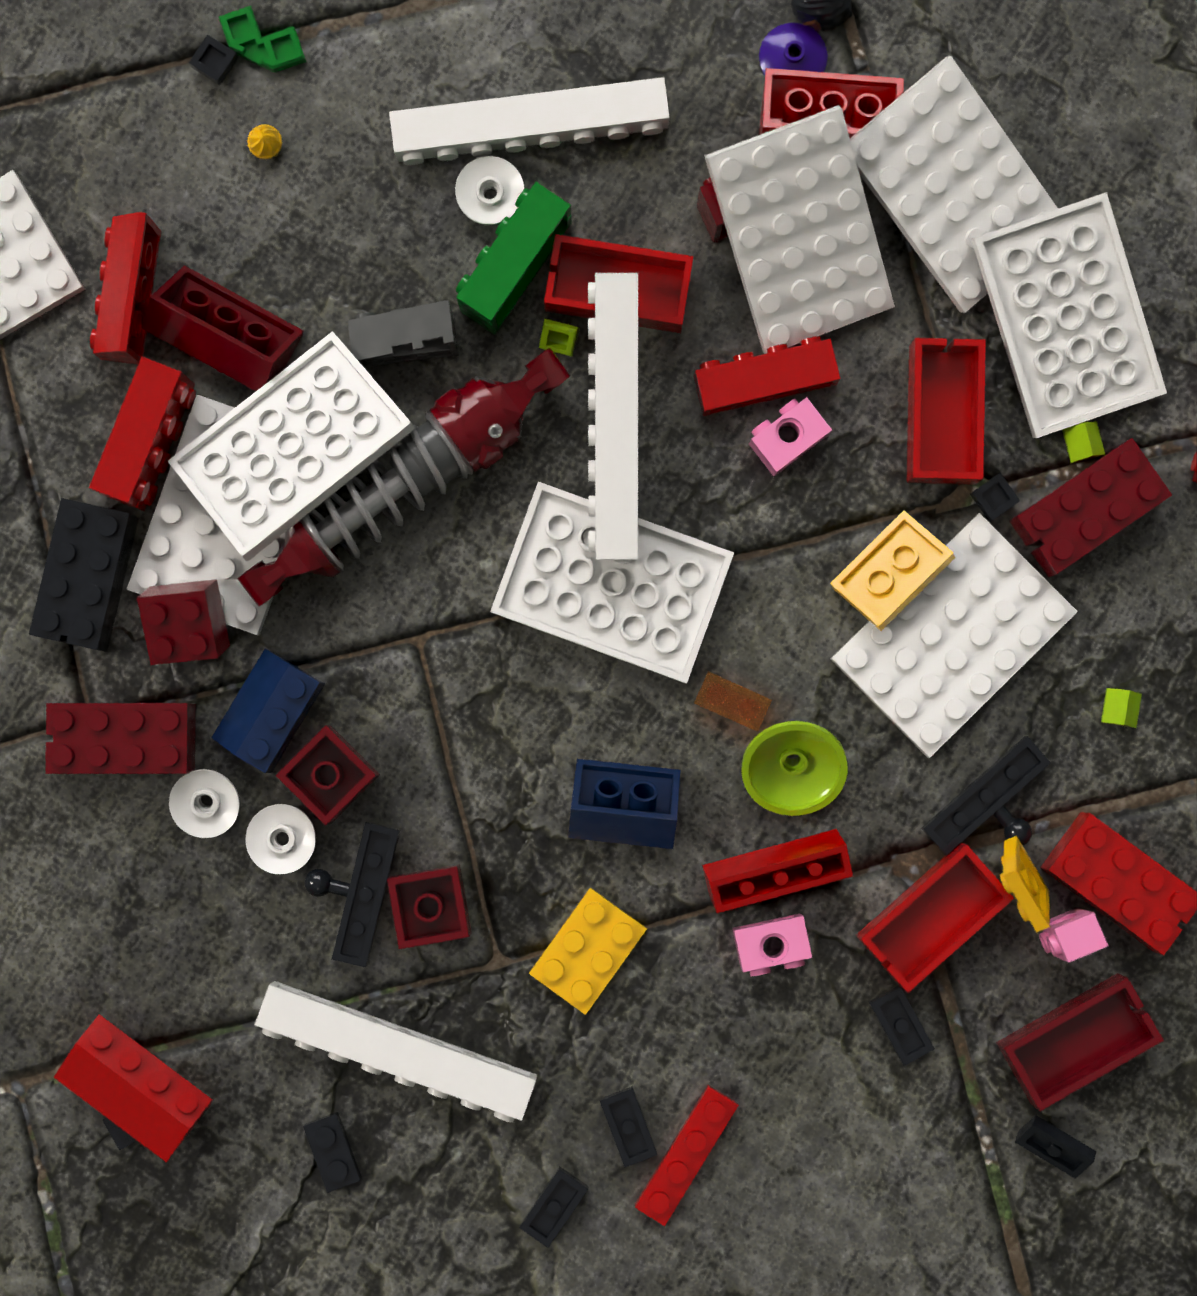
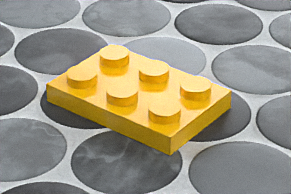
[830,511,955,631]
[529,887,647,1015]

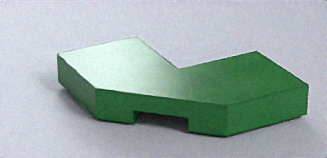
[218,5,307,73]

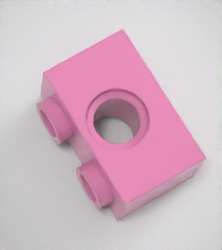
[749,397,832,476]
[1039,907,1108,963]
[732,913,812,976]

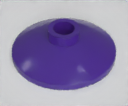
[759,23,827,76]

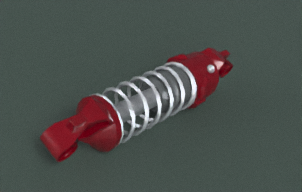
[237,348,570,607]

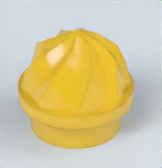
[247,124,282,159]

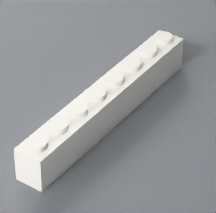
[389,77,669,165]
[588,273,638,559]
[255,981,537,1122]

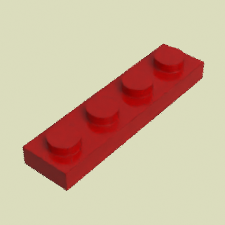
[635,1085,739,1226]

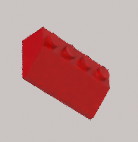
[760,68,904,138]
[90,212,161,365]
[54,1014,213,1163]

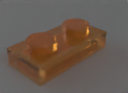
[693,671,772,732]

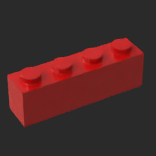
[694,336,841,416]
[702,829,853,913]

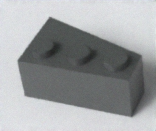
[348,300,459,367]

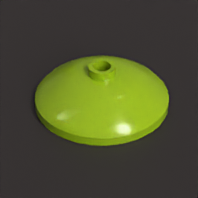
[742,721,848,816]

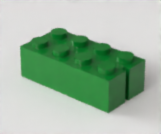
[455,182,572,335]

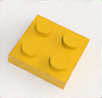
[1000,836,1050,932]

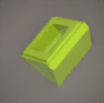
[539,319,580,357]
[1062,421,1105,463]
[1101,688,1142,728]

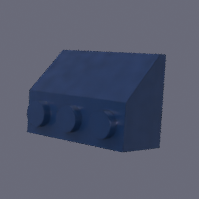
[211,648,325,773]
[568,759,681,849]

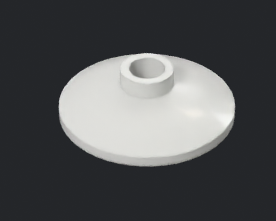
[455,156,524,225]
[169,769,240,838]
[245,804,316,874]

